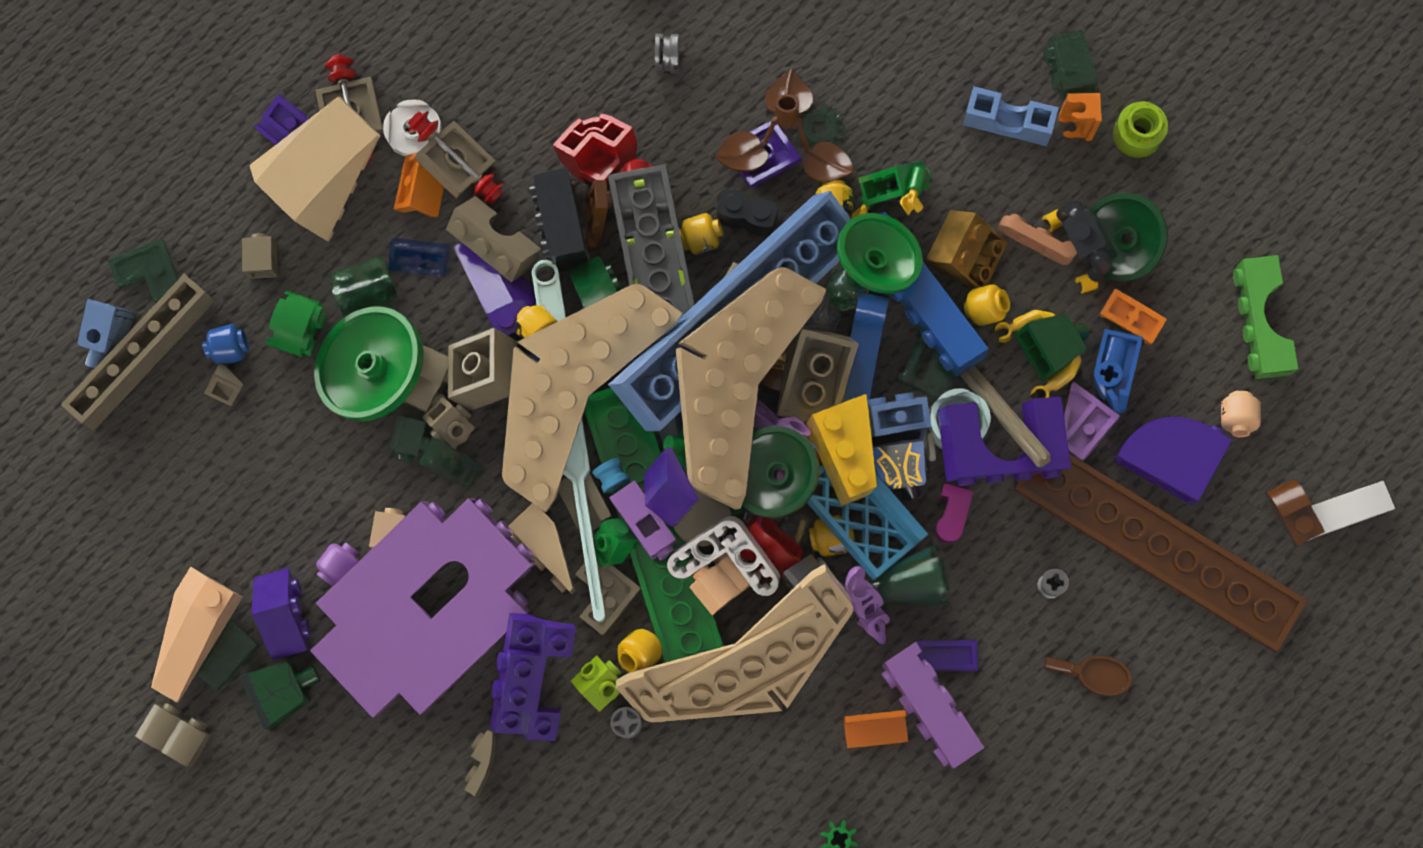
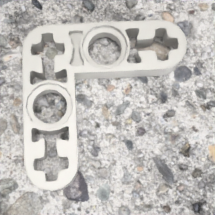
[667,516,780,596]

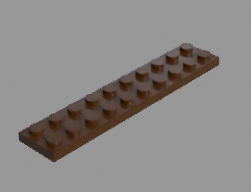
[1014,453,1308,653]

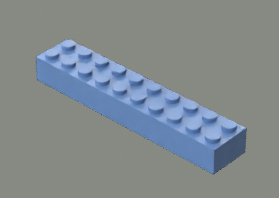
[608,191,851,431]

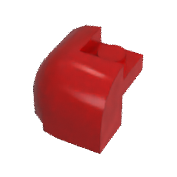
[553,113,637,186]

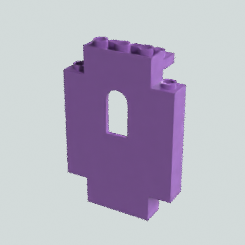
[310,498,536,718]

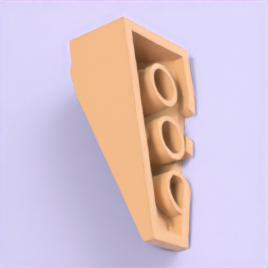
[151,567,243,703]

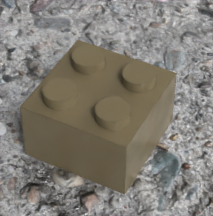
[448,328,517,411]

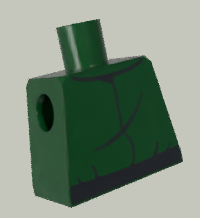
[240,662,321,730]

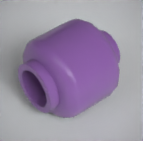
[316,542,360,587]

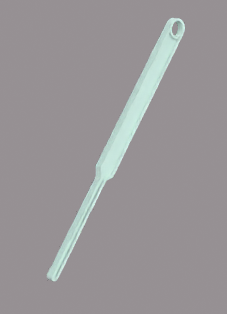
[532,260,606,622]

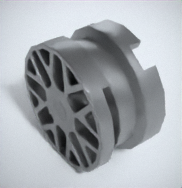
[655,34,679,74]

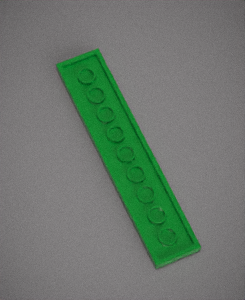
[584,388,723,663]

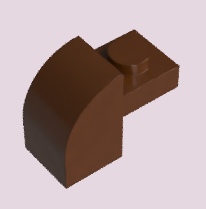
[1265,479,1325,546]

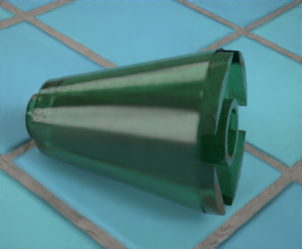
[869,545,951,606]

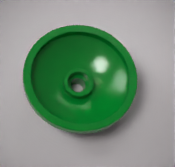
[837,213,923,294]

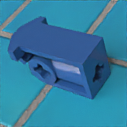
[1093,329,1143,414]

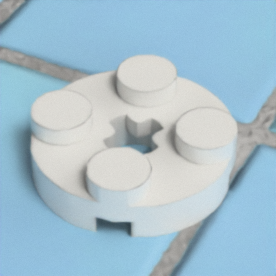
[383,100,442,156]

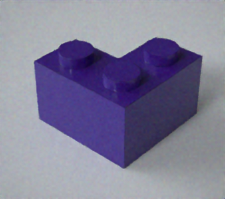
[252,568,311,660]

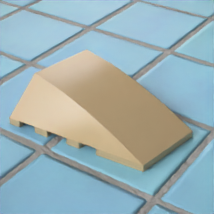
[249,97,380,242]

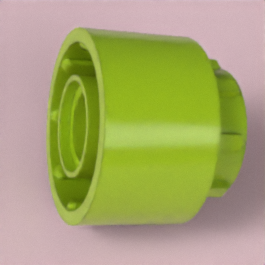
[1113,101,1168,158]

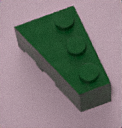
[567,256,622,308]

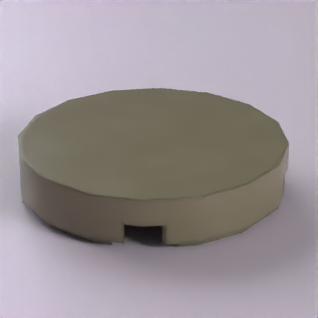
[673,489,731,547]

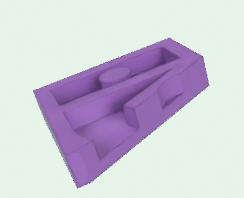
[1064,382,1120,461]

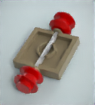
[315,54,384,164]
[408,111,504,205]

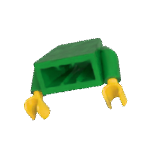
[851,160,931,219]

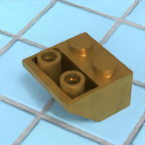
[926,210,1008,289]

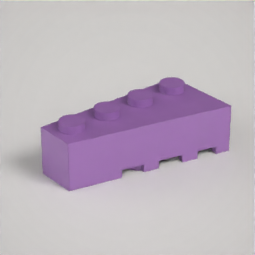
[881,642,984,769]

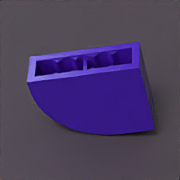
[1113,417,1232,505]

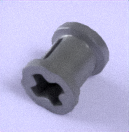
[1037,569,1069,599]

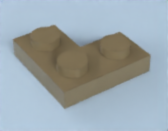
[575,563,641,636]

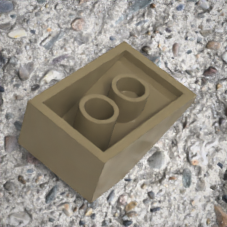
[776,325,859,422]

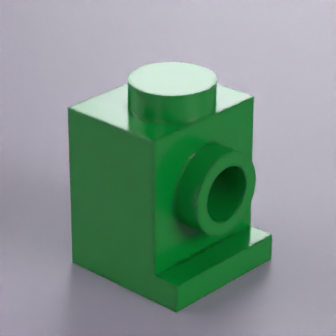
[593,517,638,568]

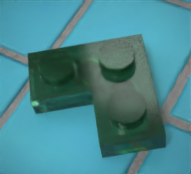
[107,238,179,303]

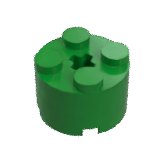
[266,291,327,358]

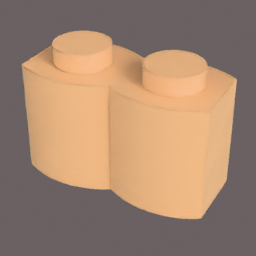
[689,552,755,615]

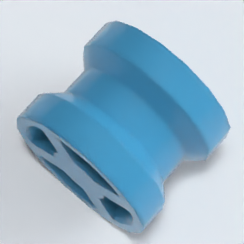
[593,458,630,494]

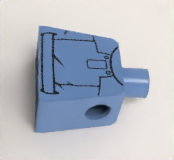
[78,299,136,368]

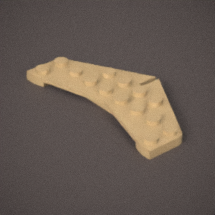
[676,267,826,509]
[502,284,683,512]
[616,564,853,722]

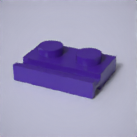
[254,94,310,145]

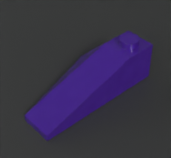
[454,243,537,341]

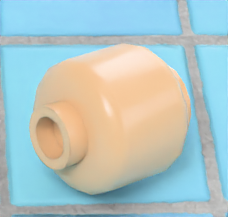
[1221,391,1261,437]

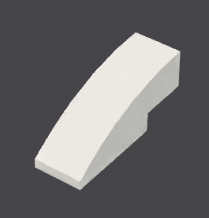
[1307,481,1395,541]

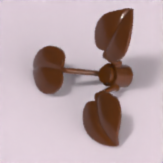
[716,69,853,182]

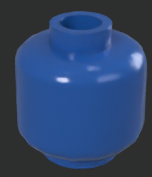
[202,324,249,365]

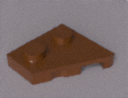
[585,180,612,252]

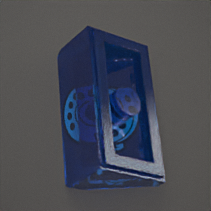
[388,238,451,277]

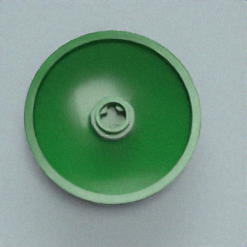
[314,306,424,422]

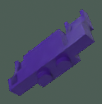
[490,613,576,741]

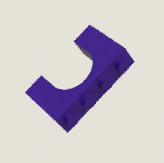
[937,397,1071,486]

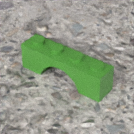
[1233,255,1298,379]

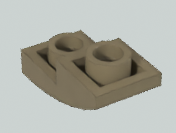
[464,730,496,796]

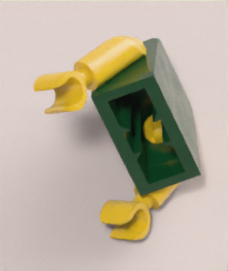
[995,310,1089,398]

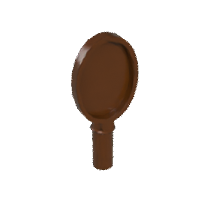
[1044,656,1132,697]

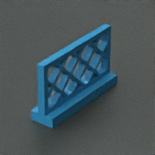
[807,465,928,581]

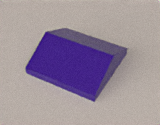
[738,121,802,188]
[644,447,699,527]

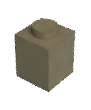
[242,233,278,279]

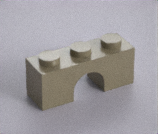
[446,196,541,283]

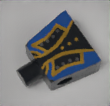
[871,427,930,500]

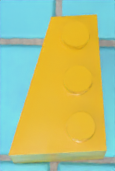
[805,394,877,506]

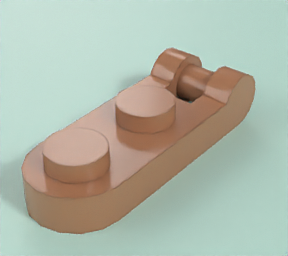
[998,214,1077,265]

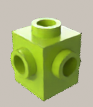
[571,655,622,712]

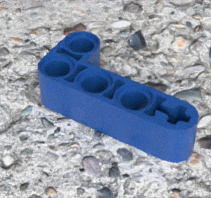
[842,292,889,403]

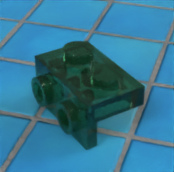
[329,255,398,315]

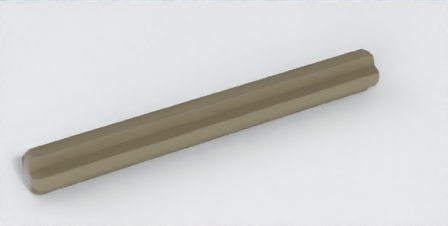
[960,366,1051,468]

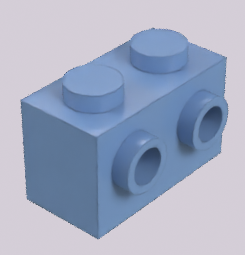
[868,392,931,436]

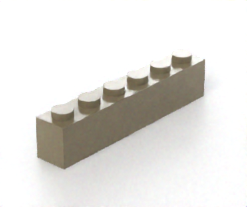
[61,274,215,430]

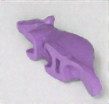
[845,566,890,644]

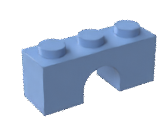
[963,86,1059,146]

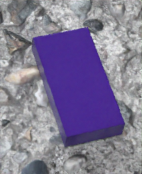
[916,640,978,671]

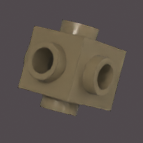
[422,397,475,449]

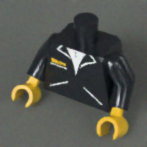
[1042,201,1118,294]

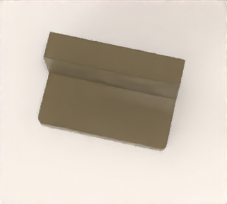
[558,474,613,532]

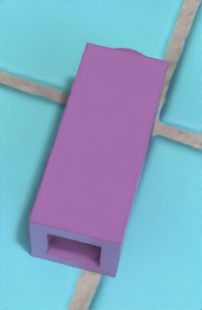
[609,481,677,561]

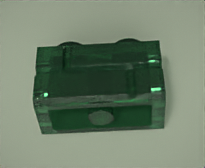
[1043,30,1098,99]

